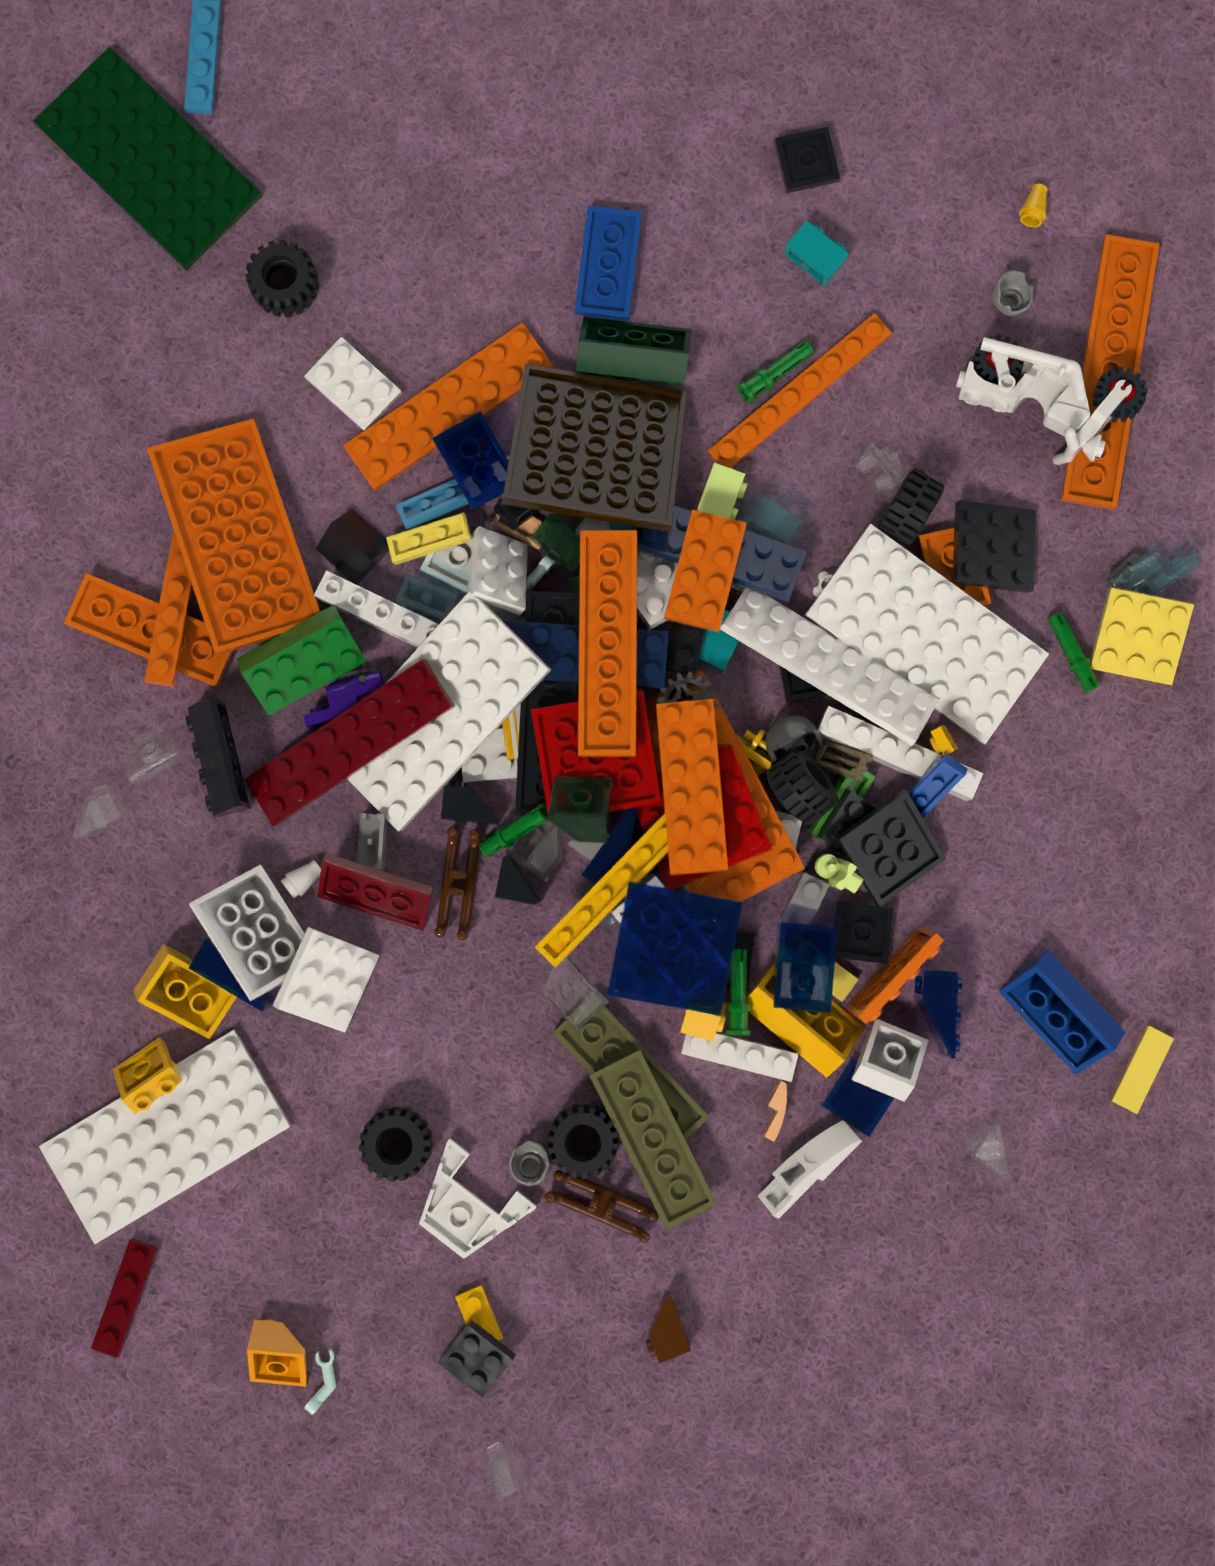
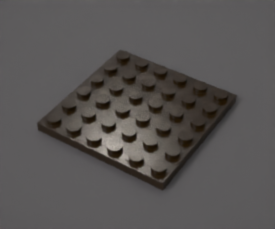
[502,364,687,532]

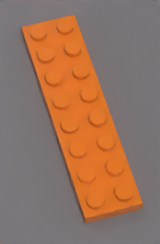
[343,322,554,491]
[578,530,637,757]

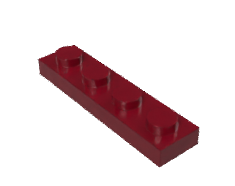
[91,1238,158,1358]

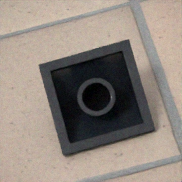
[316,509,389,585]
[495,854,541,906]

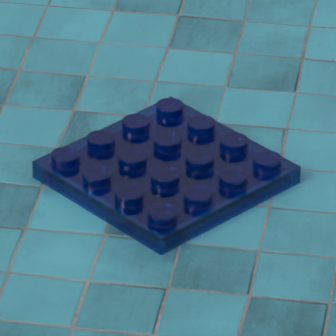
[607,881,742,1016]

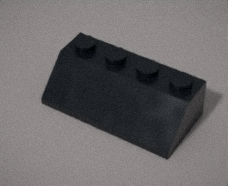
[185,696,251,817]

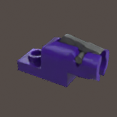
[303,669,384,730]

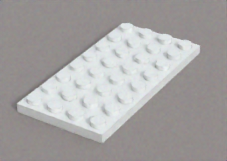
[805,524,1049,744]
[348,591,551,832]
[39,1030,291,1244]

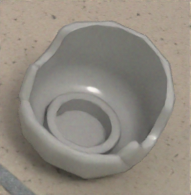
[992,270,1033,316]
[509,1141,552,1186]

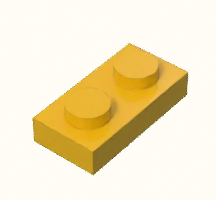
[929,725,958,755]
[455,1284,503,1341]

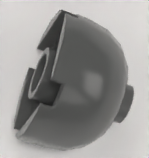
[765,715,823,764]

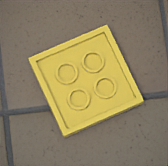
[1089,587,1194,685]

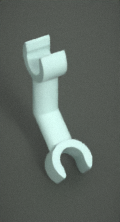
[525,554,556,605]
[304,1349,336,1415]

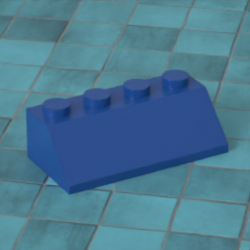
[999,949,1126,1074]

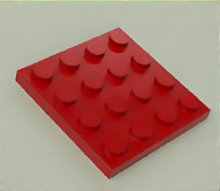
[531,690,662,822]
[635,744,773,891]

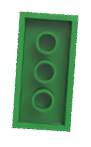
[236,605,366,716]

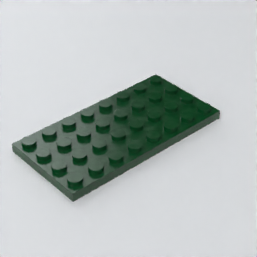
[33,46,263,271]

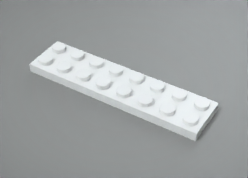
[720,588,939,746]

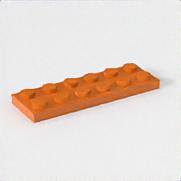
[64,573,234,688]
[656,699,728,875]

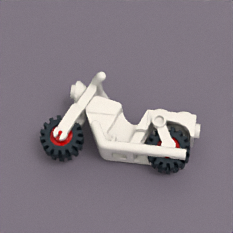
[956,335,1148,465]

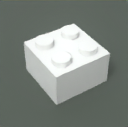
[852,1019,929,1102]

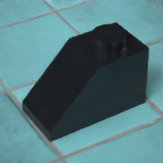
[441,781,499,825]

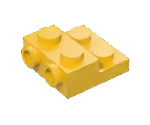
[113,1037,182,1114]

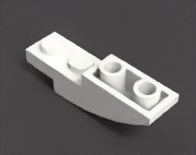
[758,1120,862,1218]

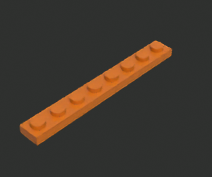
[707,313,892,468]

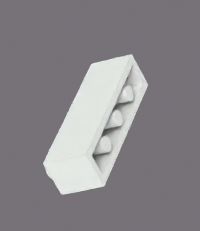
[680,1032,798,1082]

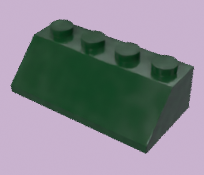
[576,317,691,385]

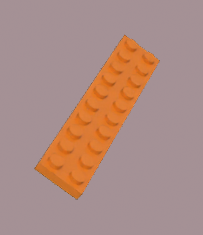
[1060,234,1160,510]

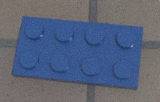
[575,206,642,321]

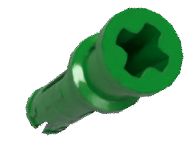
[736,340,814,404]
[725,949,751,1036]

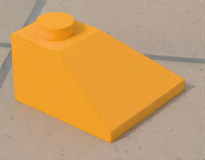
[247,1319,307,1387]

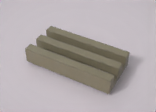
[814,739,873,783]

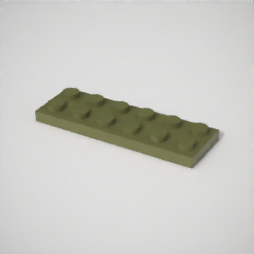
[552,994,710,1140]
[589,1049,717,1230]

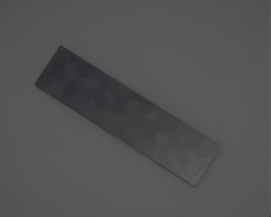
[515,591,580,817]

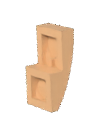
[762,1079,787,1142]

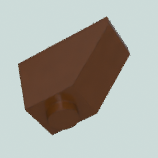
[646,1292,691,1363]

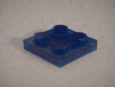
[821,1058,894,1137]

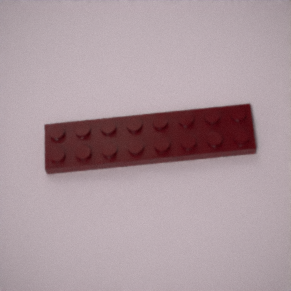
[244,659,455,826]

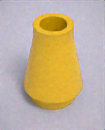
[1019,184,1048,227]

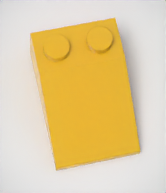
[133,944,240,1039]

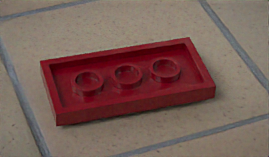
[317,853,434,931]

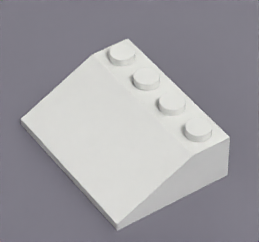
[189,864,305,1001]

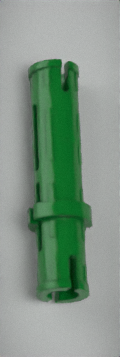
[1047,612,1101,694]
[479,804,549,857]

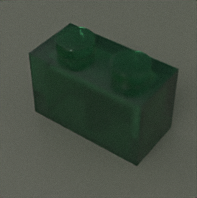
[528,512,580,573]

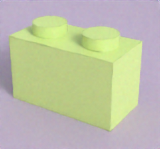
[697,463,748,520]

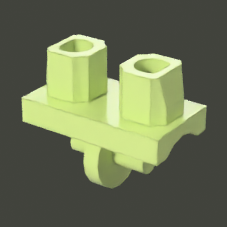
[815,854,864,893]

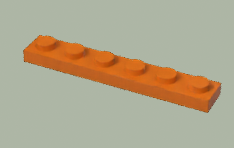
[144,530,193,687]

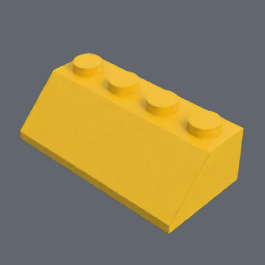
[747,956,865,1078]

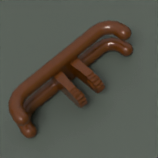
[434,827,481,941]
[544,1170,659,1243]

